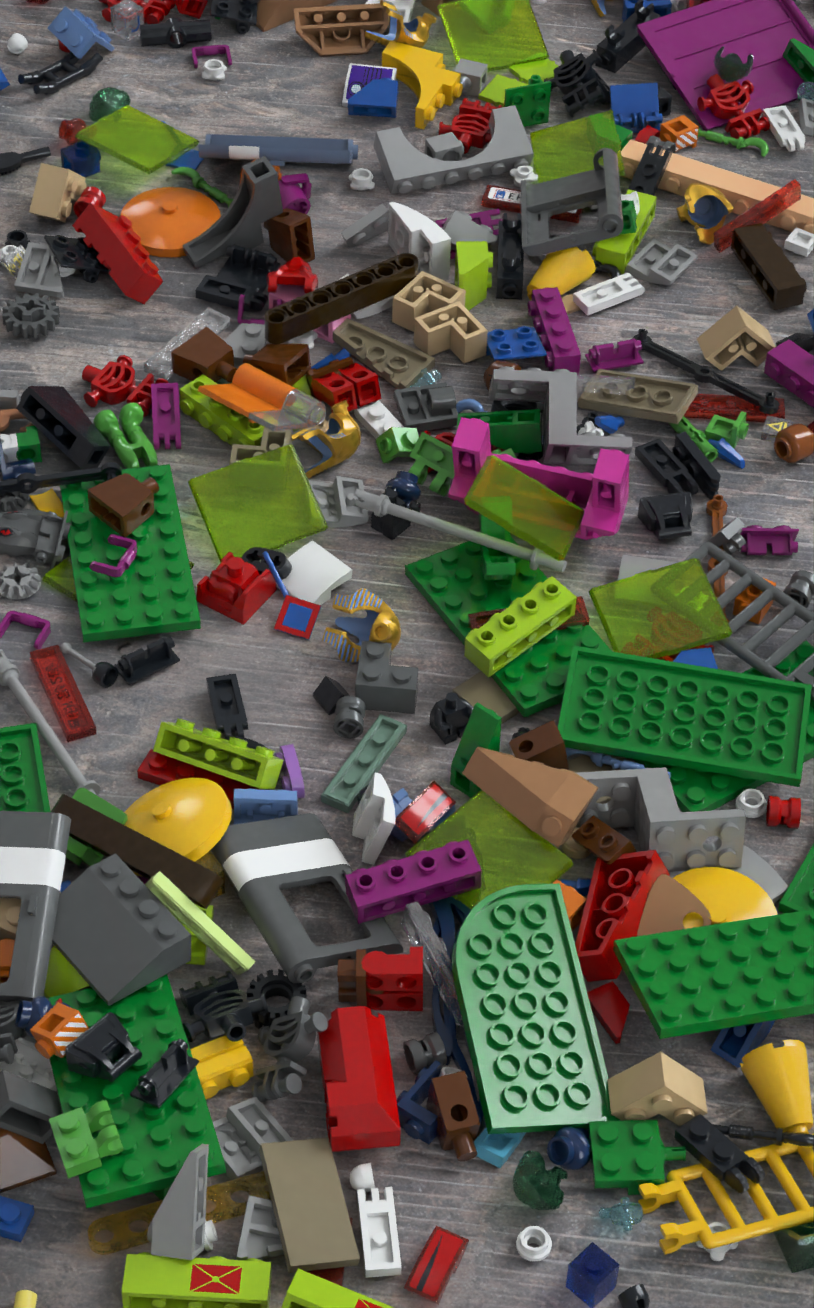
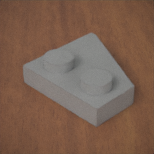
[341,203,389,248]
[14,242,65,298]
[224,323,266,366]
[235,1195,284,1260]

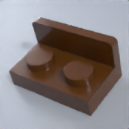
[572,815,637,865]

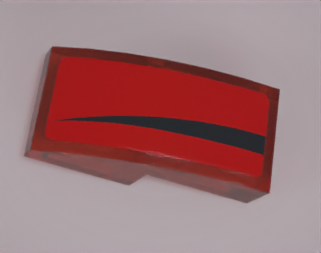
[395,781,456,843]
[404,1226,469,1305]

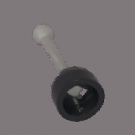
[60,642,118,688]

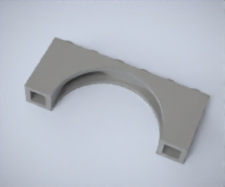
[373,105,534,194]

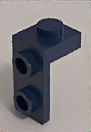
[0,438,36,480]
[397,1060,442,1145]

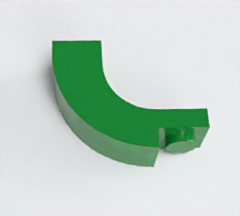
[479,500,516,580]

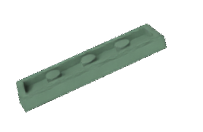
[321,714,407,813]

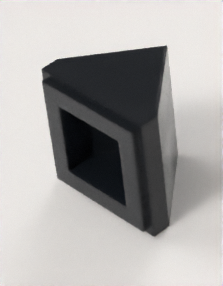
[313,676,350,715]

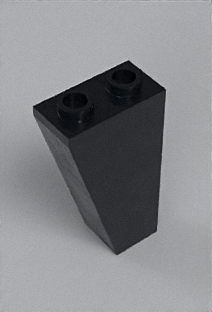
[16,386,110,469]

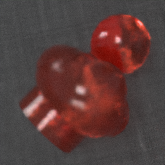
[59,118,96,148]

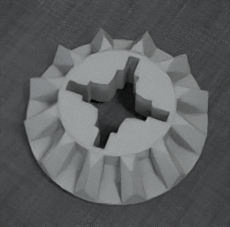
[0,562,41,600]

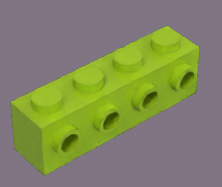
[179,374,278,446]
[464,576,577,678]
[153,718,284,789]

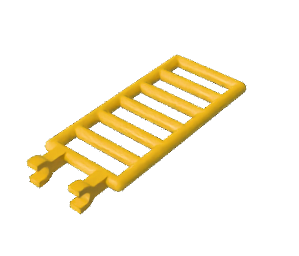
[638,1133,814,1255]

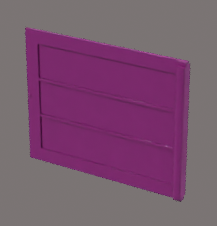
[636,0,814,131]

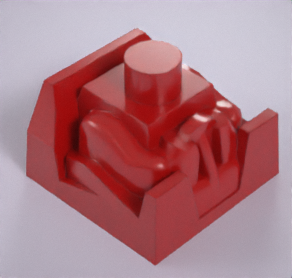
[196,551,277,625]

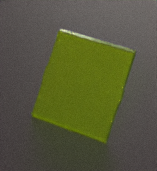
[437,0,549,72]
[75,105,199,175]
[530,110,626,183]
[188,444,328,563]
[464,455,584,561]
[589,558,733,659]
[405,791,574,910]

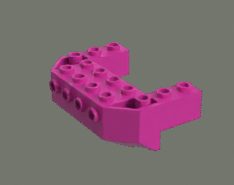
[448,417,629,540]

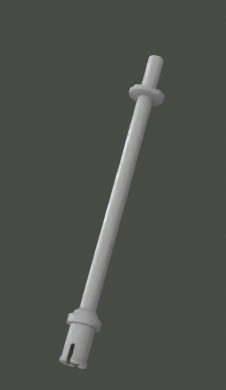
[352,488,567,572]
[0,649,101,796]

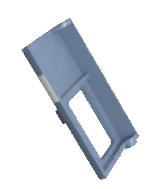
[199,134,358,166]

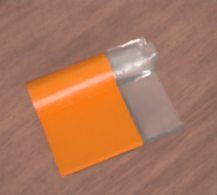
[198,363,326,431]

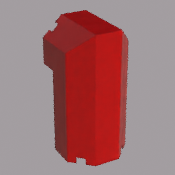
[317,1006,401,1152]

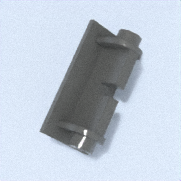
[33,510,71,572]

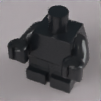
[371,485,421,540]
[429,692,474,745]

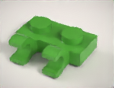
[409,432,454,497]
[49,1100,124,1178]

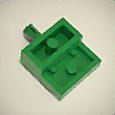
[588,1120,686,1195]

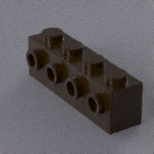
[731,223,807,310]

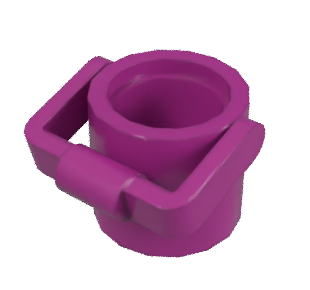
[279,173,312,214]

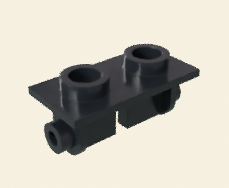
[114,636,180,685]
[130,1039,199,1108]

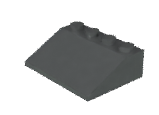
[52,853,191,1006]

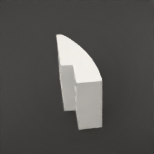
[388,202,451,281]

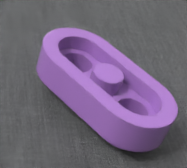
[275,744,305,799]

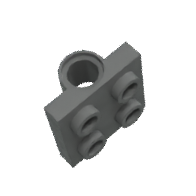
[394,382,458,432]

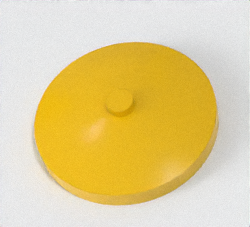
[124,778,232,876]
[673,867,778,929]

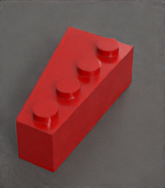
[72,202,163,305]
[575,850,670,982]

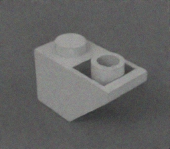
[442,210,498,251]

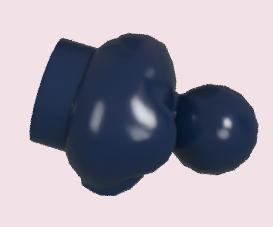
[386,471,421,509]
[15,996,70,1039]
[547,1127,591,1170]

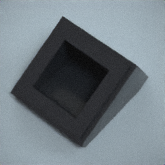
[776,333,814,352]

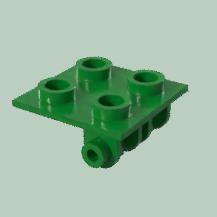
[504,75,551,127]

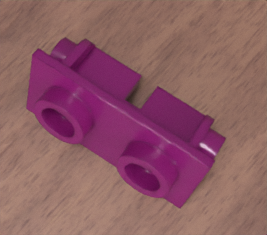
[585,338,644,373]
[740,525,799,556]

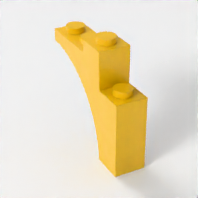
[382,40,463,129]

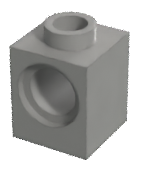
[451,58,488,97]
[425,132,464,161]

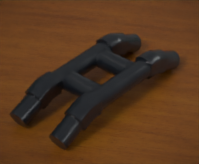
[18,52,103,95]

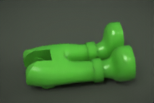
[93,402,158,469]

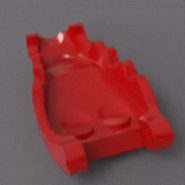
[267,257,318,294]

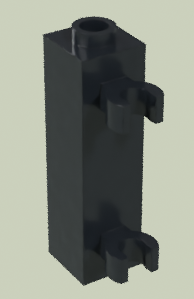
[595,0,660,73]
[496,213,524,300]

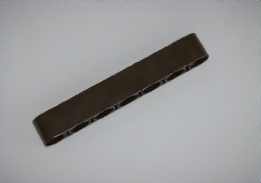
[265,253,419,344]
[51,794,224,909]

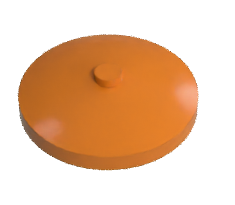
[120,187,221,258]

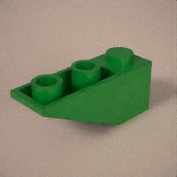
[450,702,502,800]

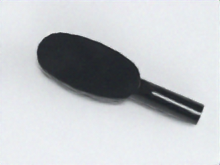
[0,147,51,175]

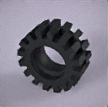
[247,969,307,1029]

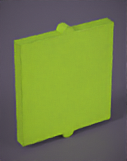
[509,53,559,84]
[478,74,528,107]

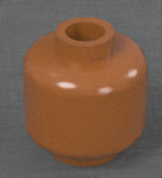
[774,424,814,463]

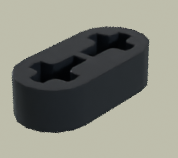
[242,547,292,580]

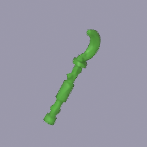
[698,129,769,157]
[171,167,233,207]

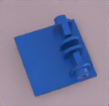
[610,83,663,133]
[486,326,547,361]

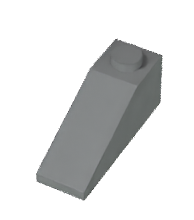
[147,1144,209,1260]

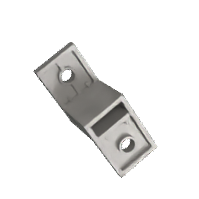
[489,366,632,466]
[575,767,746,872]

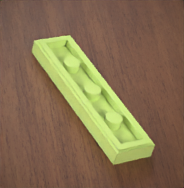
[145,871,256,975]

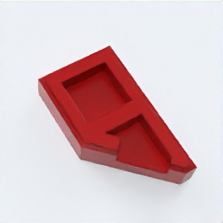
[587,981,630,1044]

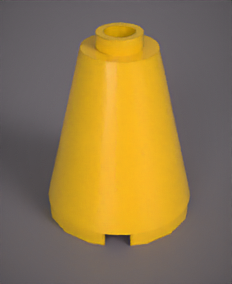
[527,246,596,301]
[740,1039,813,1134]

